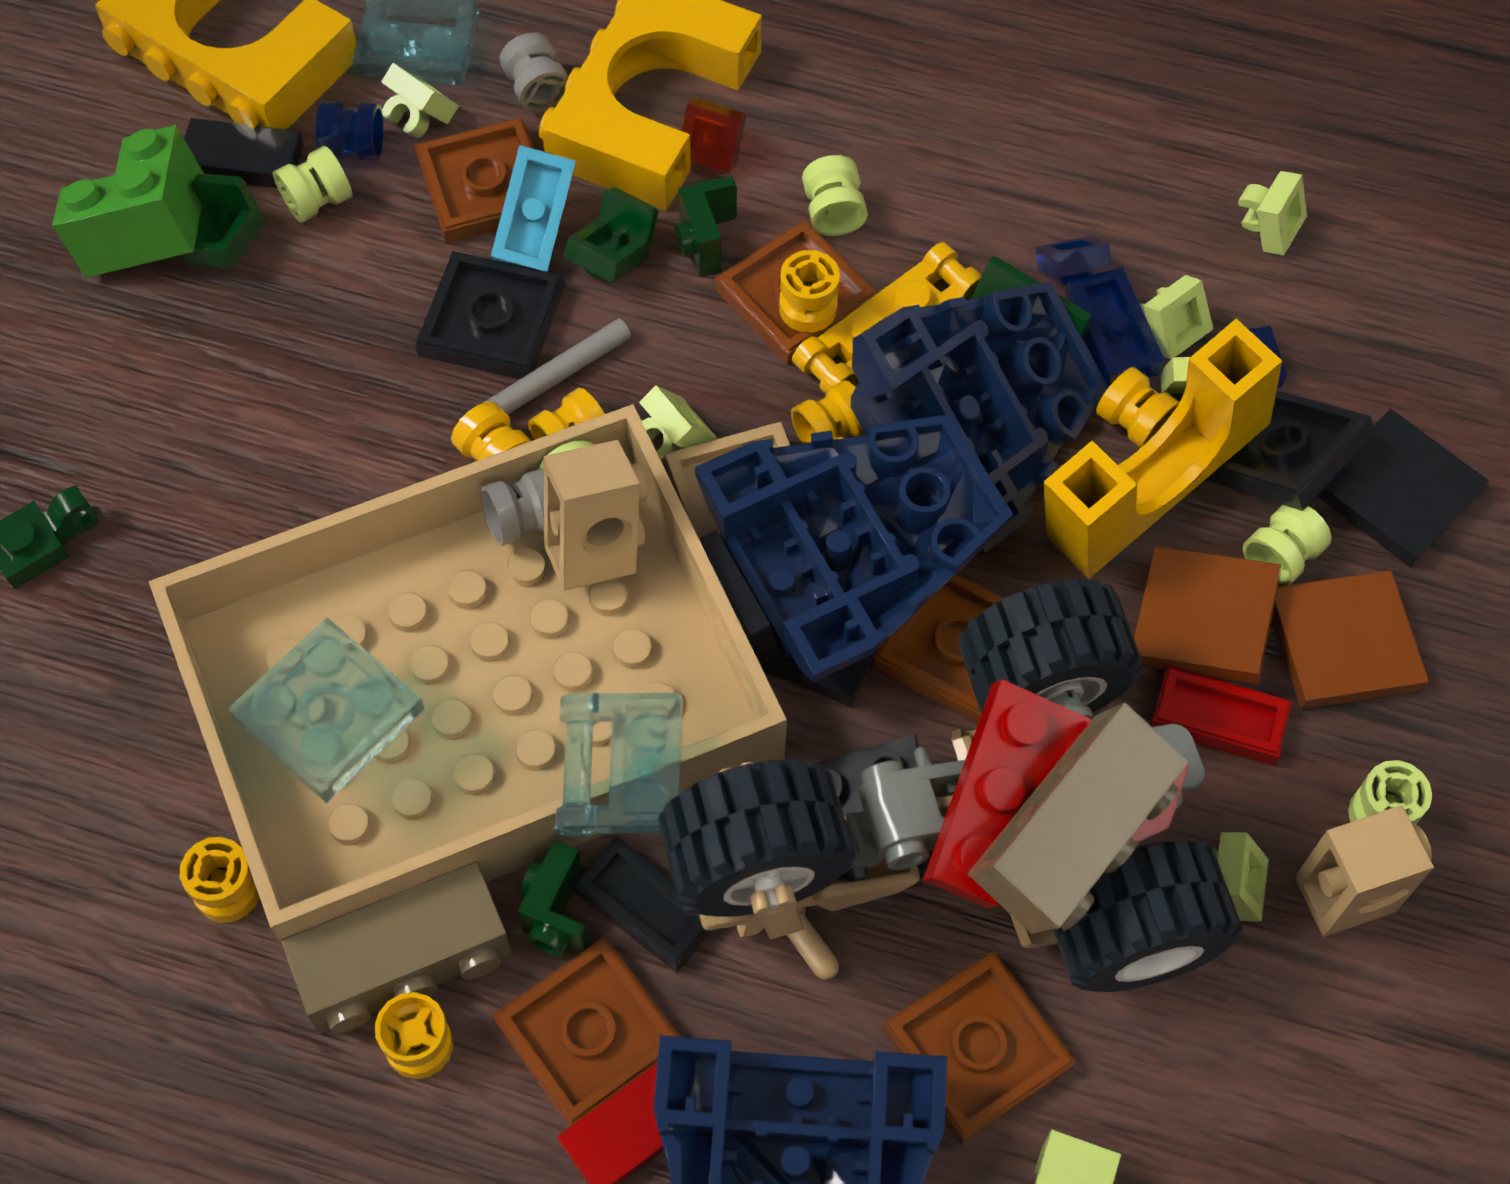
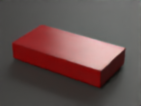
[1150,665,1292,766]
[557,1064,664,1184]

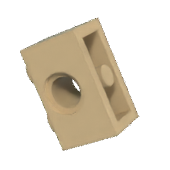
[543,440,647,591]
[1294,805,1434,937]

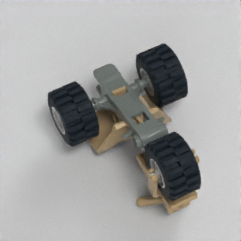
[658,579,1243,992]

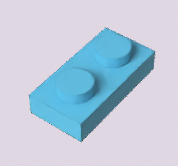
[490,145,576,272]

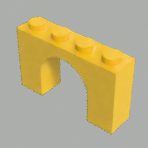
[95,0,360,130]
[539,0,762,211]
[1044,319,1282,579]

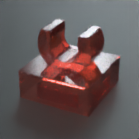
[682,97,747,173]

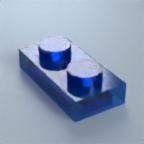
[1065,267,1166,388]

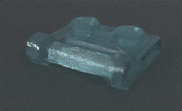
[352,0,480,86]
[555,693,683,837]

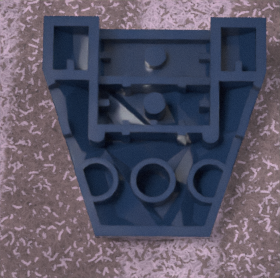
[851,282,1108,556]
[695,415,1013,682]
[653,1035,947,1184]

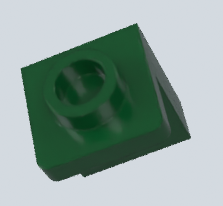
[181,174,266,268]
[675,176,737,277]
[564,186,658,283]
[518,840,590,957]

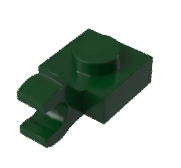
[0,485,100,589]

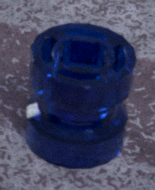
[315,100,384,161]

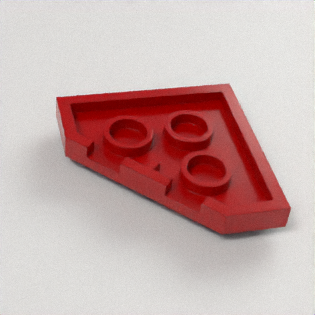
[923,679,1190,908]

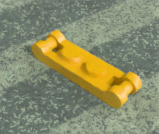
[792,241,982,394]

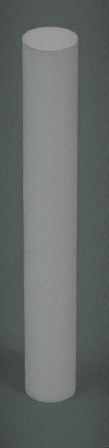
[481,318,631,415]

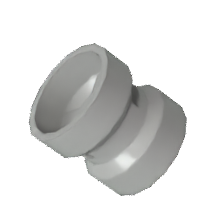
[499,32,569,112]
[481,468,544,546]

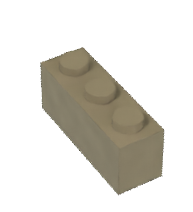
[968,702,1189,934]
[281,861,512,1035]

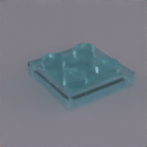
[227,617,425,804]

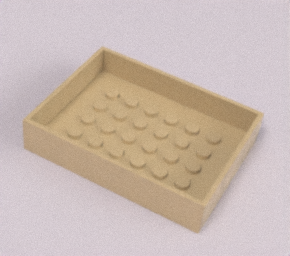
[148,404,787,947]

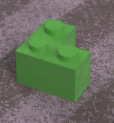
[52,125,204,278]

